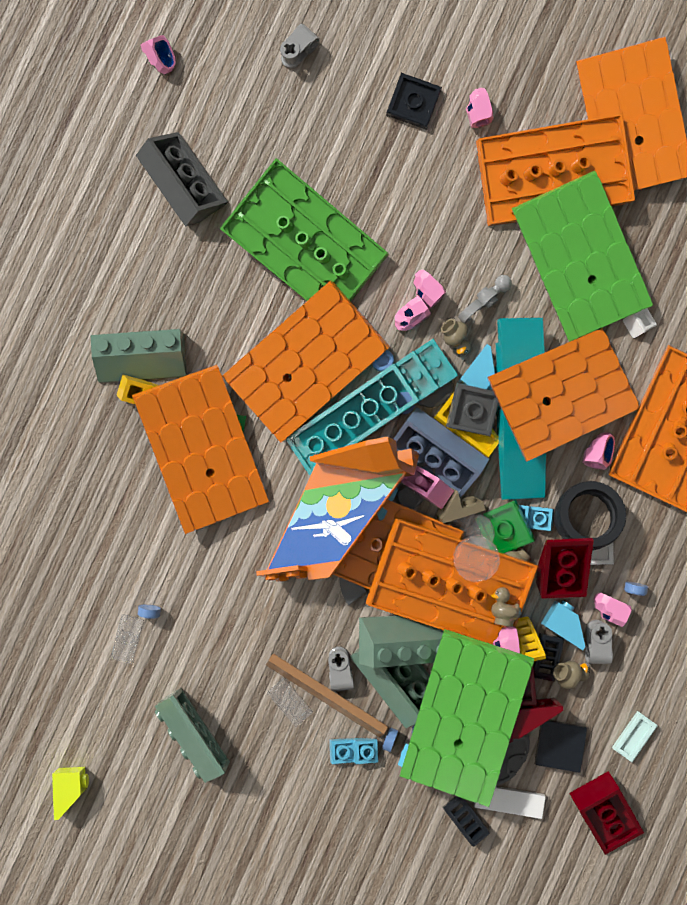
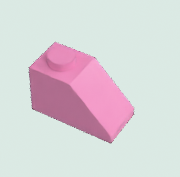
[401,466,454,509]

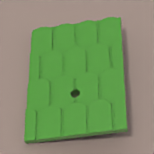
[220,158,389,301]
[511,171,653,342]
[400,629,534,807]

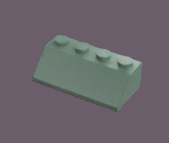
[90,329,187,383]
[359,615,444,668]
[350,648,430,728]
[154,687,230,783]

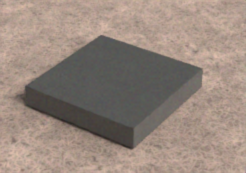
[446,383,499,436]

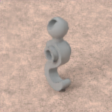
[458,275,512,324]

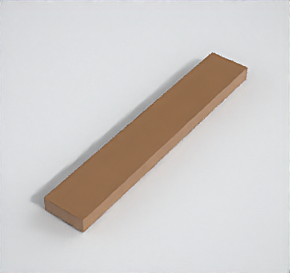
[266,654,388,737]

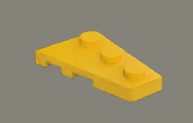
[434,383,499,458]

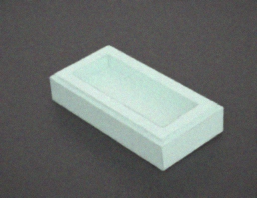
[612,711,658,762]

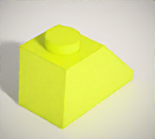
[52,767,89,820]

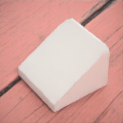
[623,308,657,338]

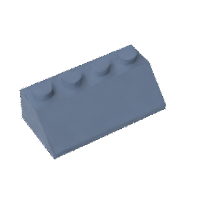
[394,407,489,498]

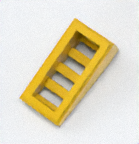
[516,616,546,661]

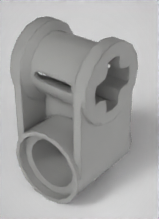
[280,24,320,69]
[585,619,613,664]
[328,646,354,692]

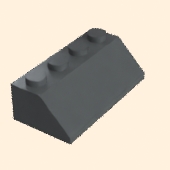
[136,132,228,227]

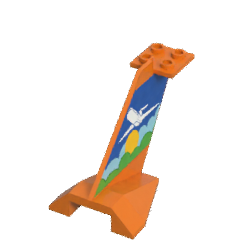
[256,437,419,582]

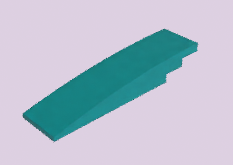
[494,318,546,500]
[285,339,459,475]

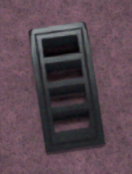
[533,633,564,682]
[443,796,490,847]

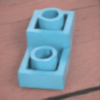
[519,505,554,531]
[329,738,378,764]

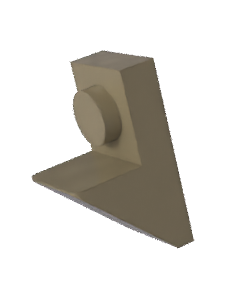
[436,488,485,523]

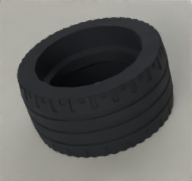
[554,481,626,550]

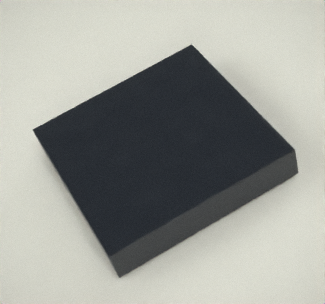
[386,72,442,130]
[534,720,587,773]

